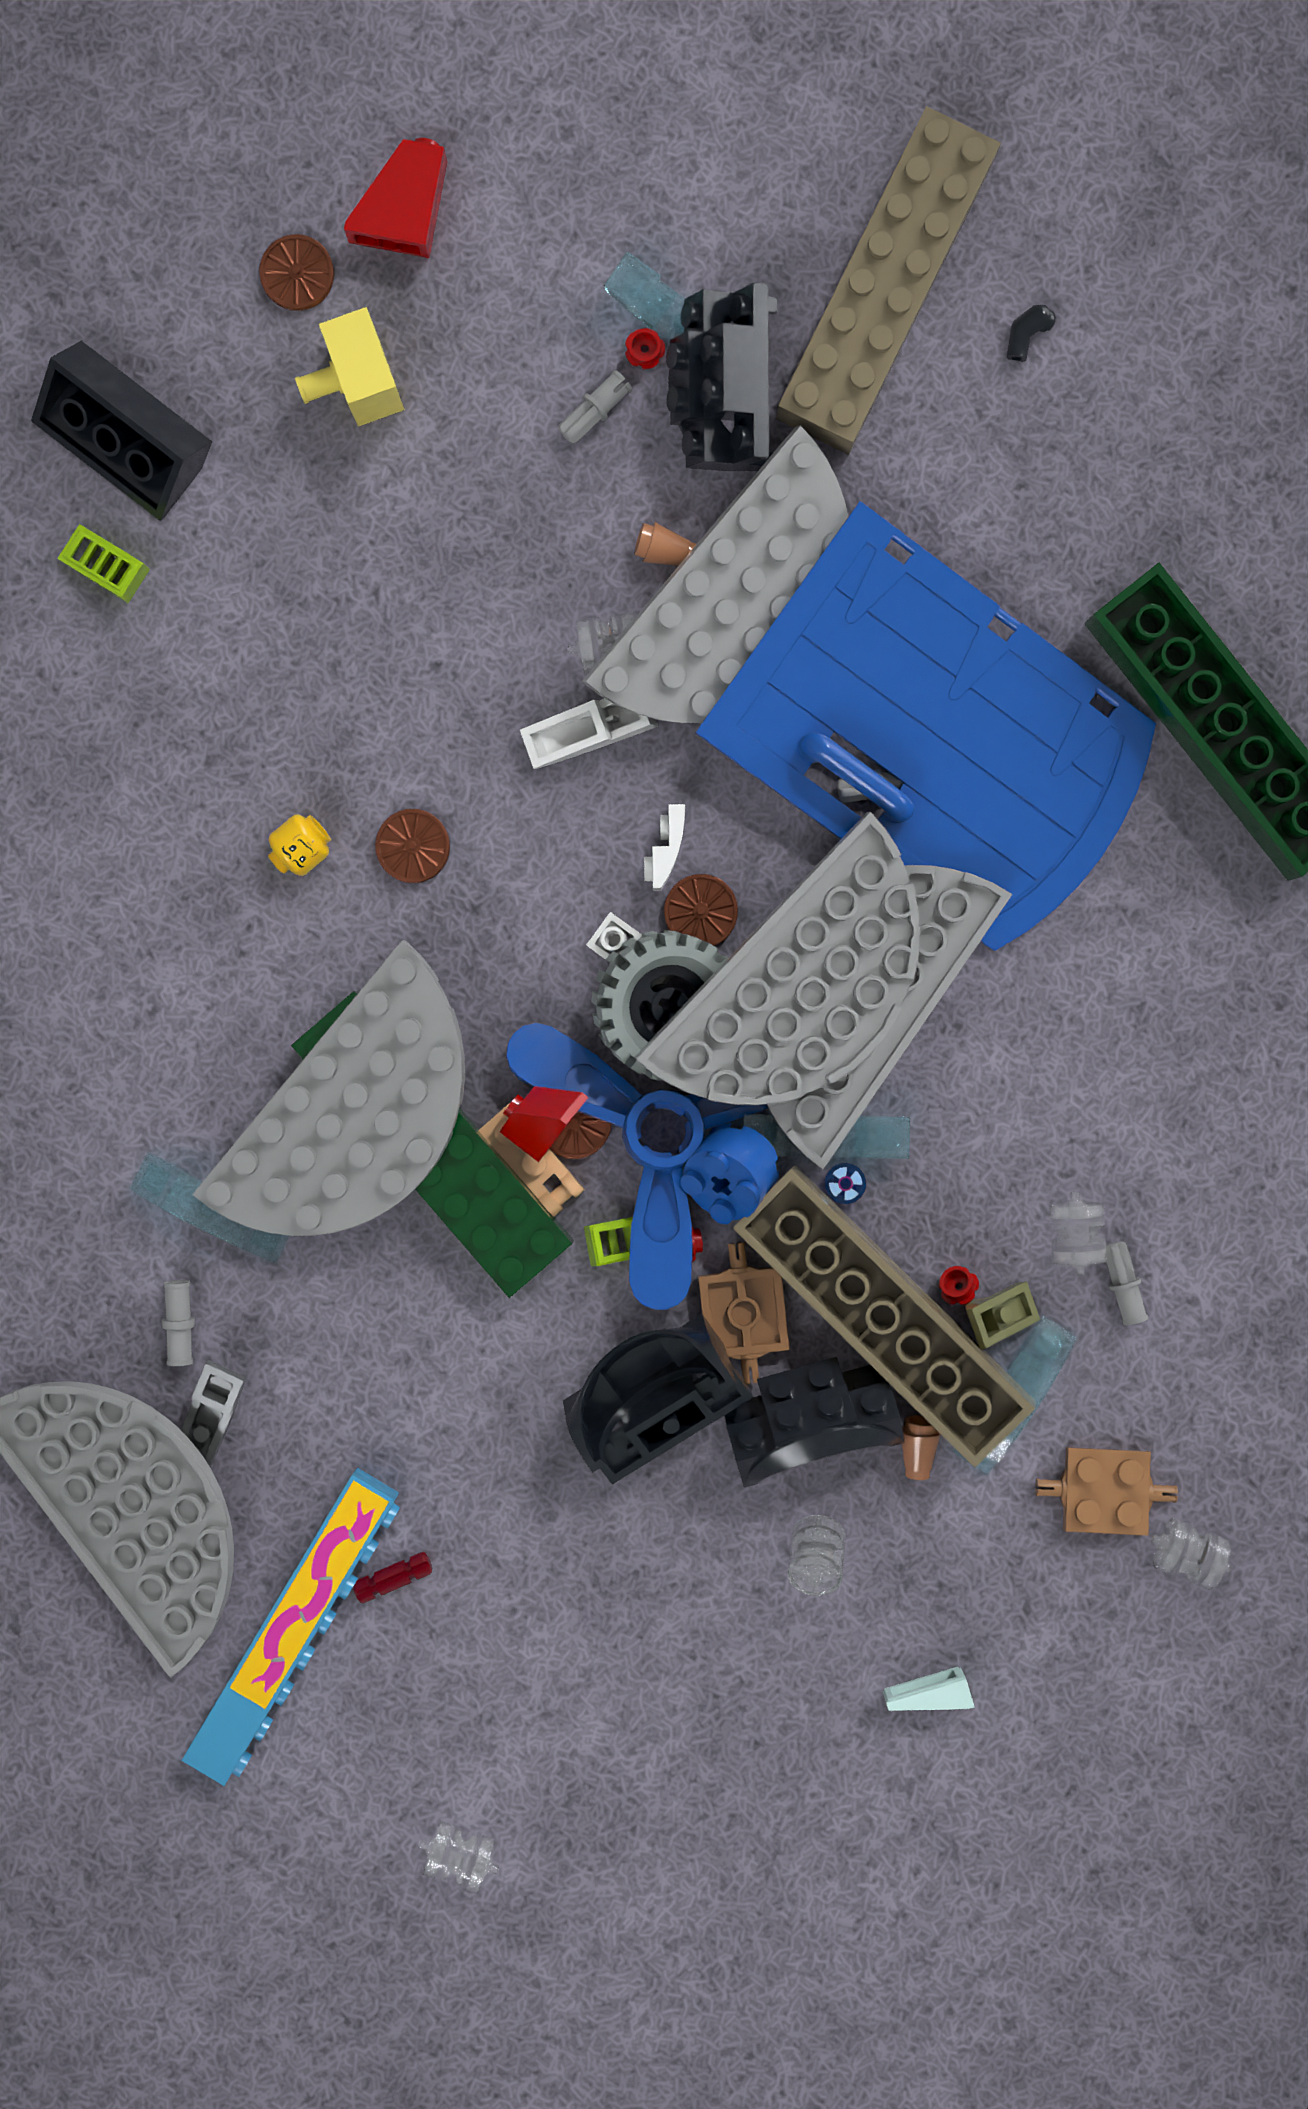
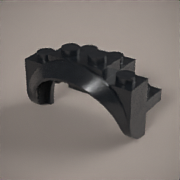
[666,283,777,471]
[563,1314,753,1485]
[724,1357,904,1488]

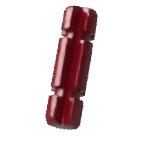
[353,1552,432,1604]

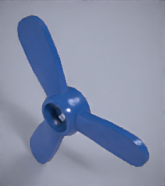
[506,1023,768,1310]

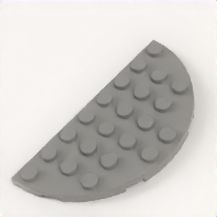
[582,425,848,723]
[634,812,920,1105]
[767,865,1012,1169]
[192,940,465,1236]
[0,1381,234,1678]

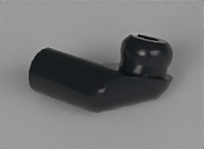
[1006,305,1056,362]

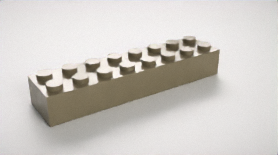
[776,106,1001,455]
[733,1165,1035,1468]

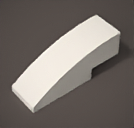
[520,698,658,769]

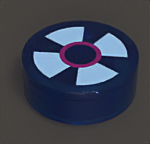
[824,1162,866,1204]

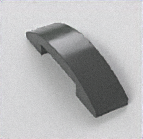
[181,1360,246,1468]

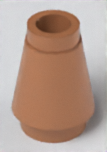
[634,522,696,566]
[902,1415,941,1480]

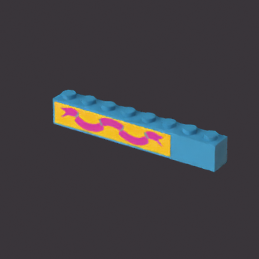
[181,1468,400,1786]

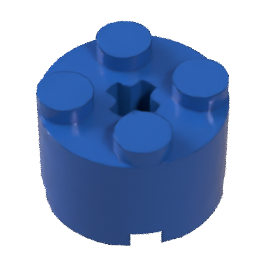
[680,1124,780,1224]

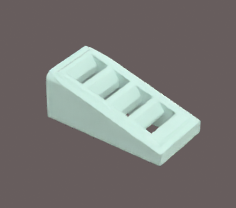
[882,1667,975,1711]

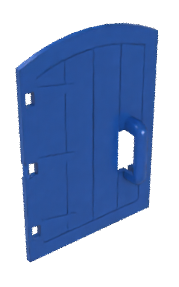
[695,501,1156,951]

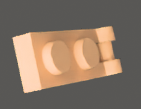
[478,1103,585,1217]

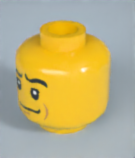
[268,814,331,876]

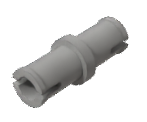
[161,1280,195,1366]

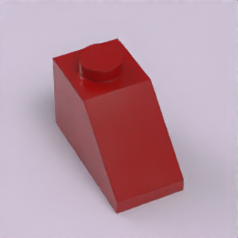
[499,1086,589,1163]

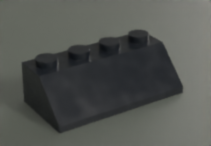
[31,340,212,521]

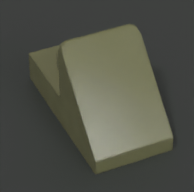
[966,1281,1041,1349]

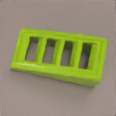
[57,524,150,604]
[584,1217,633,1266]

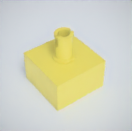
[295,307,404,427]

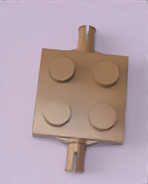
[698,1242,790,1384]
[1035,1447,1178,1536]

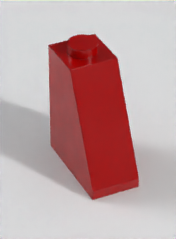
[344,137,448,258]

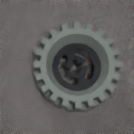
[591,930,728,1081]

